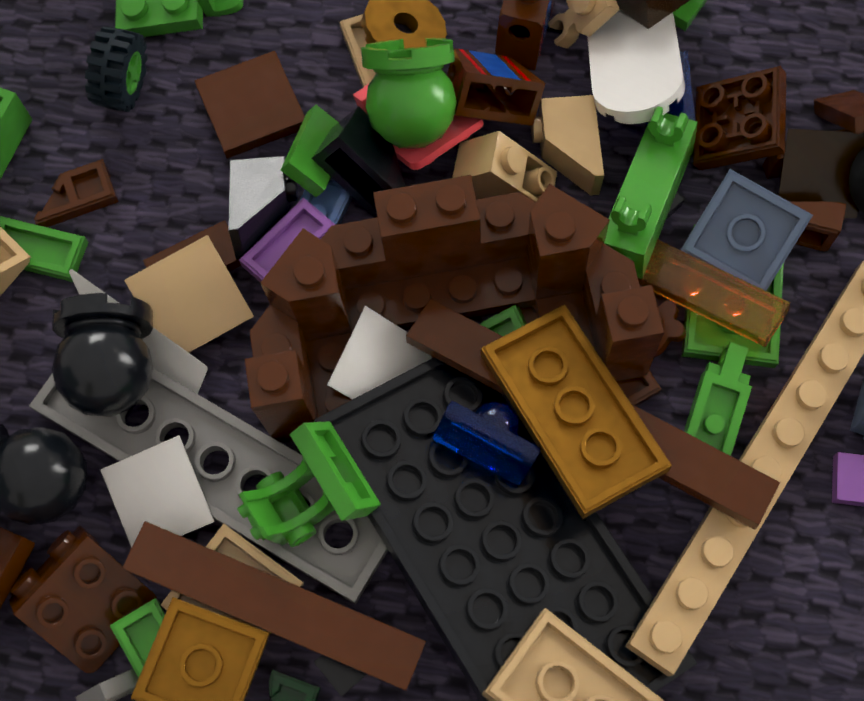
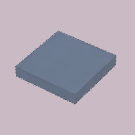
[681,169,813,297]

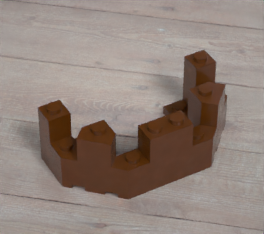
[245,175,664,442]

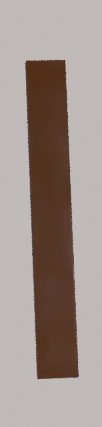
[406,298,780,530]

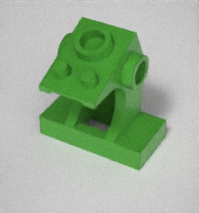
[237,421,381,547]

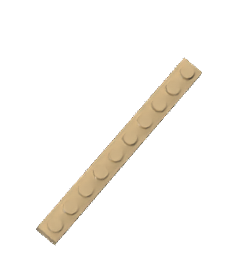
[625,260,864,677]

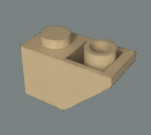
[452,131,557,202]

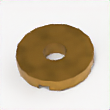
[361,0,447,48]

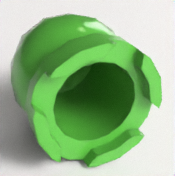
[361,38,457,149]

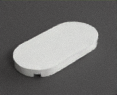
[587,10,685,124]

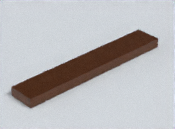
[122,521,426,691]

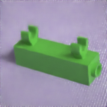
[604,106,698,279]

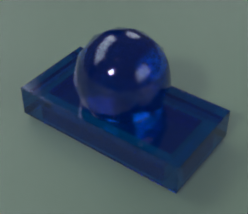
[432,400,541,485]

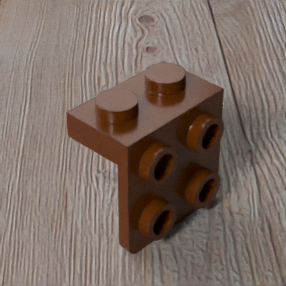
[9,525,157,673]

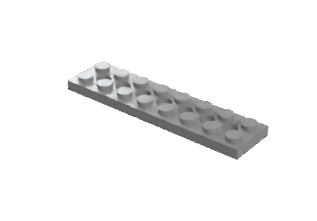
[29,368,388,605]

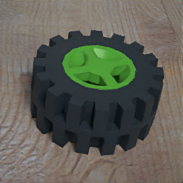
[85,26,147,112]

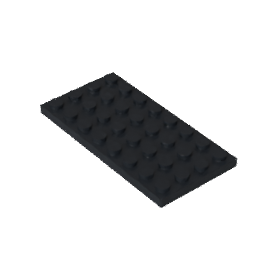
[314,358,697,701]

